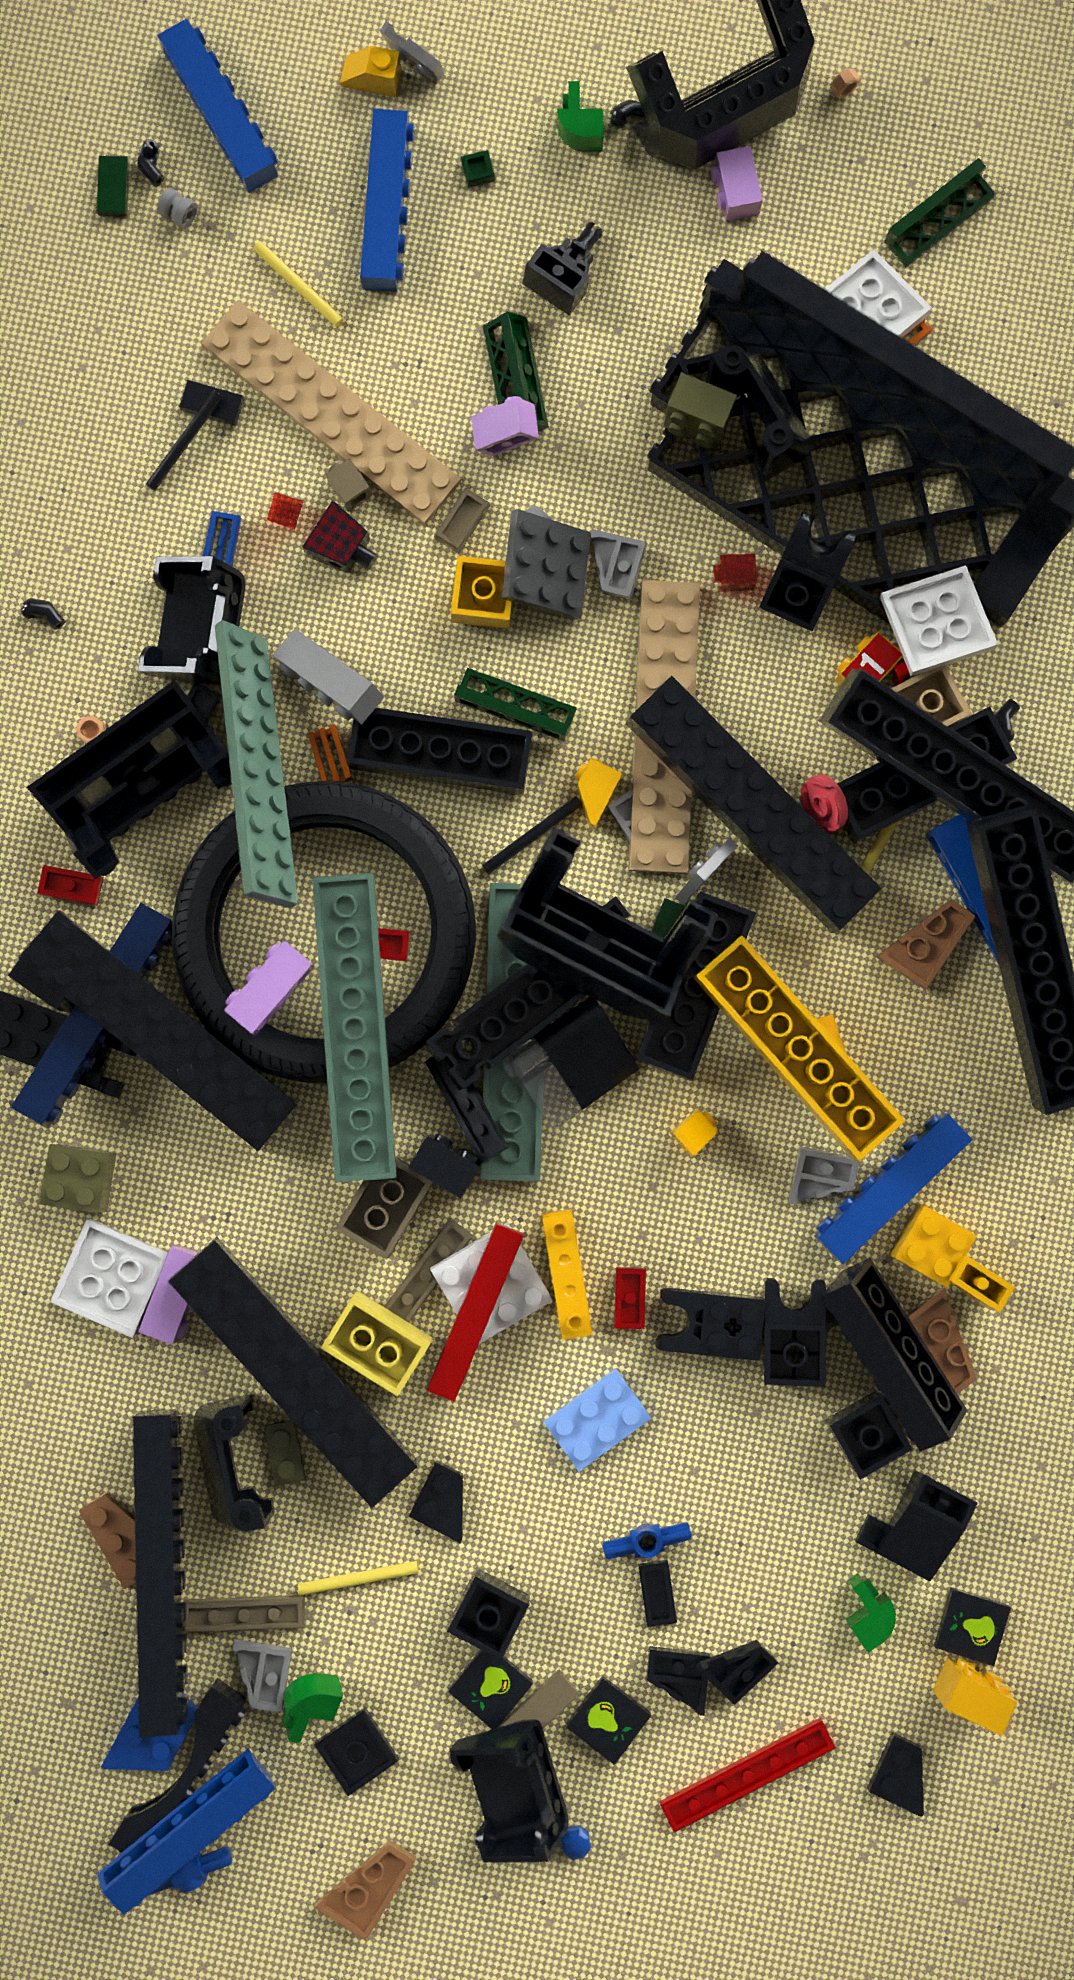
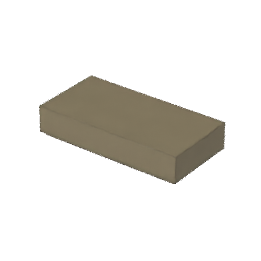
[434,488,490,554]

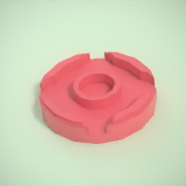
[800,774,848,833]

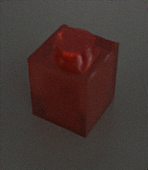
[265,491,303,530]
[713,553,757,592]

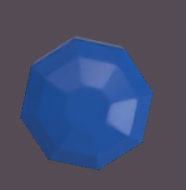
[561,1825,591,1860]

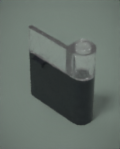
[502,997,640,1131]

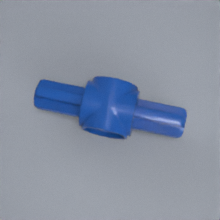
[603,1522,692,1559]
[149,1847,232,1895]

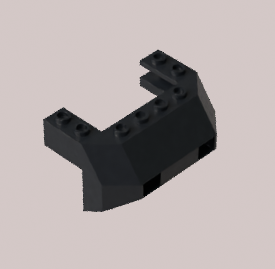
[626,0,815,170]
[26,680,232,880]
[496,827,718,1023]

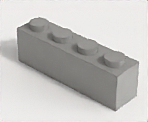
[273,629,384,725]

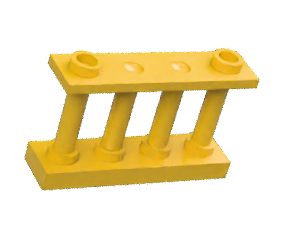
[542,1209,593,1340]

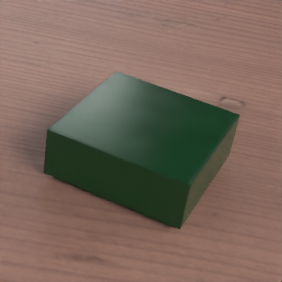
[460,149,495,188]

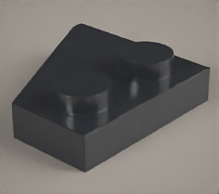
[408,1460,463,1543]
[696,1639,779,1705]
[646,1646,710,1716]
[867,1732,924,1817]

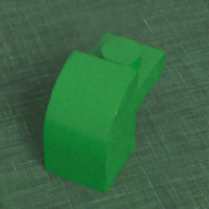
[557,81,604,152]
[846,1573,896,1653]
[282,1673,343,1743]

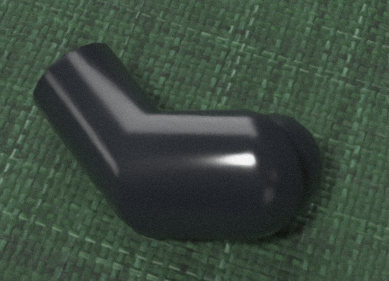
[610,100,646,127]
[137,139,164,187]
[21,598,65,630]
[995,699,1020,742]

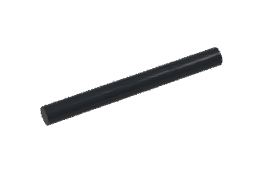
[145,390,223,491]
[482,796,583,875]

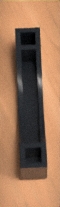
[108,1678,247,1853]

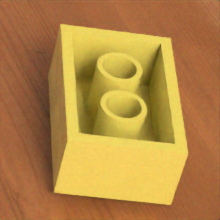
[321,1290,433,1397]

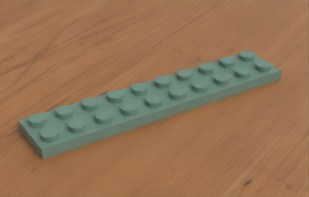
[215,620,298,908]
[312,873,397,1182]
[480,883,545,1181]

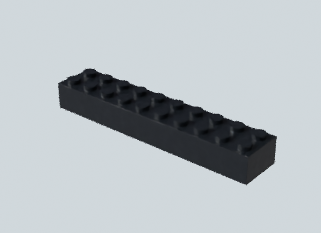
[819,669,1074,883]
[625,676,882,933]
[966,805,1074,1115]
[17,910,297,1151]
[168,1237,418,1508]
[133,1409,189,1738]

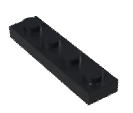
[425,1056,509,1163]

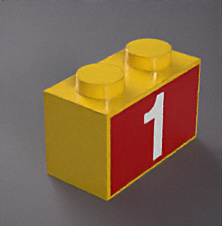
[835,631,903,686]

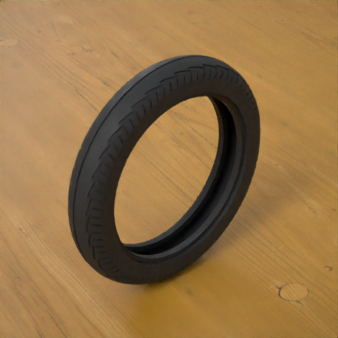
[172,781,476,1084]

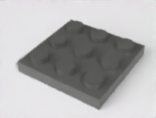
[502,509,591,620]

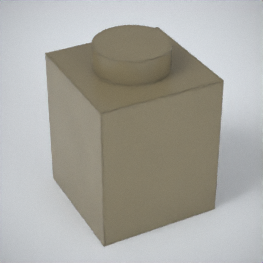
[325,458,372,512]

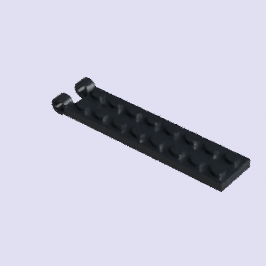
[0,990,137,1098]

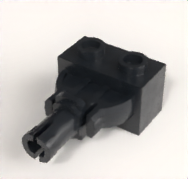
[522,222,603,316]

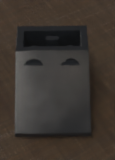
[875,1470,978,1582]

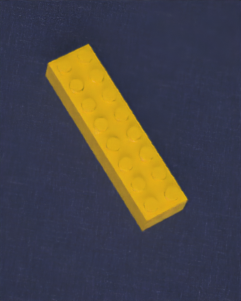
[693,936,906,1162]

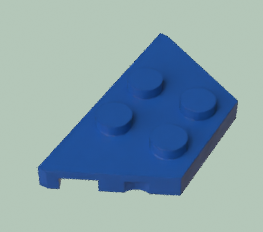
[101,1692,197,1771]

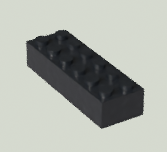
[838,706,1018,844]
[347,708,533,795]
[635,891,756,1081]
[821,1258,968,1452]

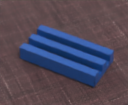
[203,511,242,567]

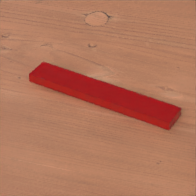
[427,1222,524,1402]
[660,1717,836,1833]

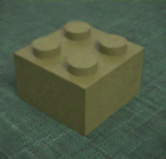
[664,373,737,449]
[39,1144,117,1214]

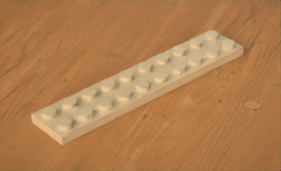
[201,300,461,526]
[628,579,700,874]

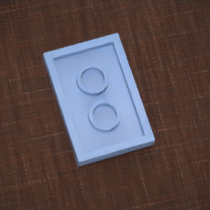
[543,1368,652,1472]

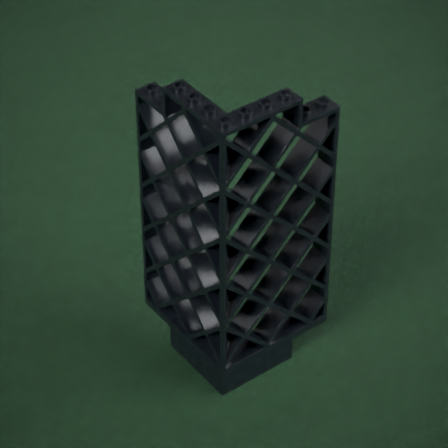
[647,250,1074,627]

